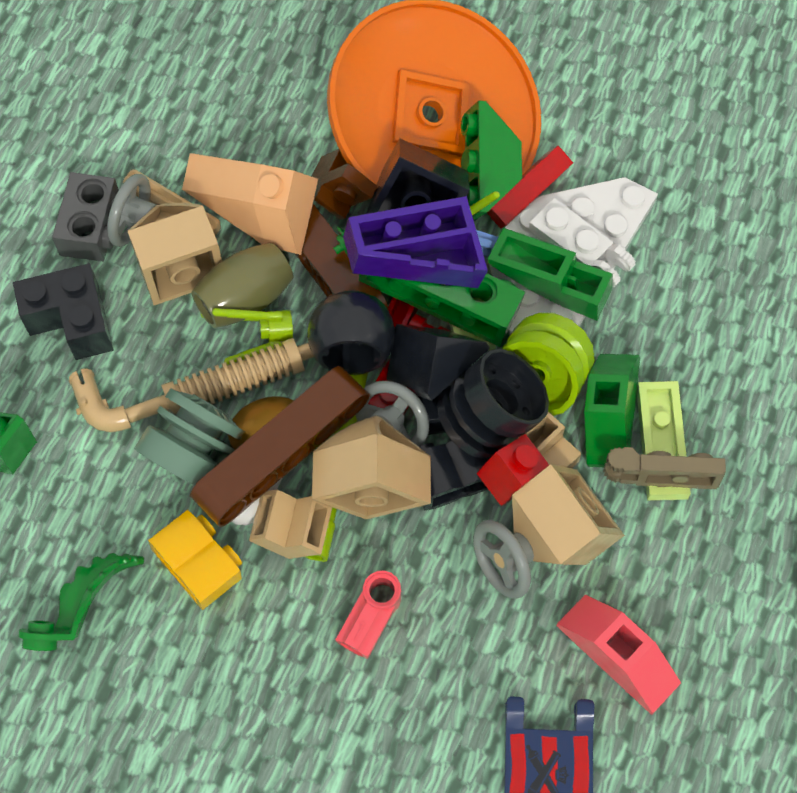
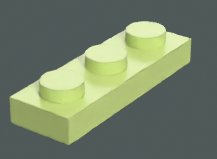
[637,381,691,501]

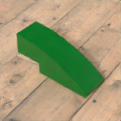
[487,228,613,321]

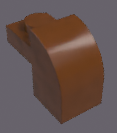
[311,149,377,220]

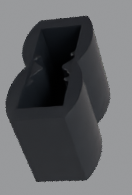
[419,438,490,511]

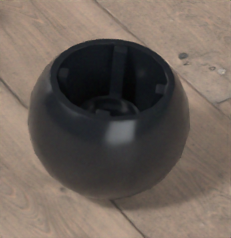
[307,290,395,375]

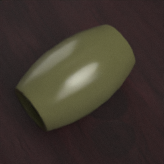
[191,243,294,328]

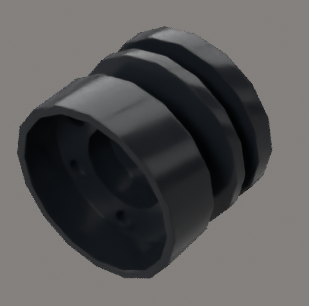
[437,348,549,459]

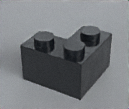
[13,263,114,360]

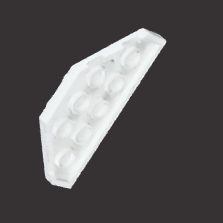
[486,177,658,335]

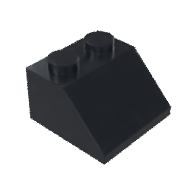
[366,138,470,214]

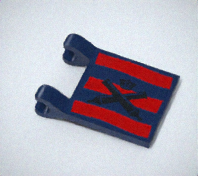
[504,696,594,793]

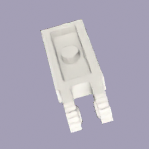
[529,198,636,287]

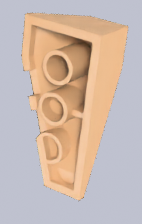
[182,153,318,255]

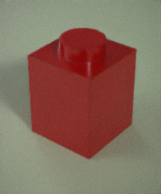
[476,434,549,506]

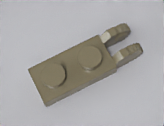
[603,447,726,490]

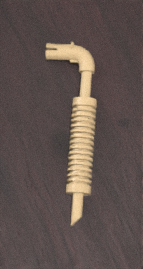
[69,338,314,432]

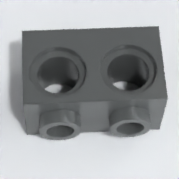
[52,172,119,262]

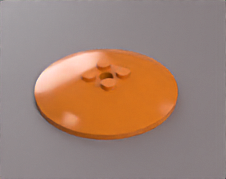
[327,0,541,185]

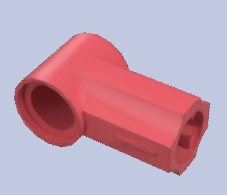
[335,570,401,659]

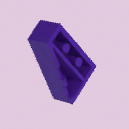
[343,196,488,288]

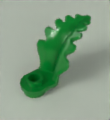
[18,553,144,651]

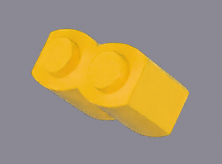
[148,510,242,610]

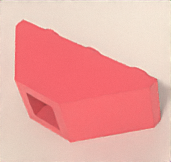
[556,595,681,715]

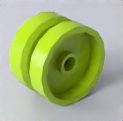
[501,313,595,416]

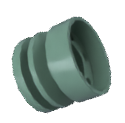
[134,388,245,486]

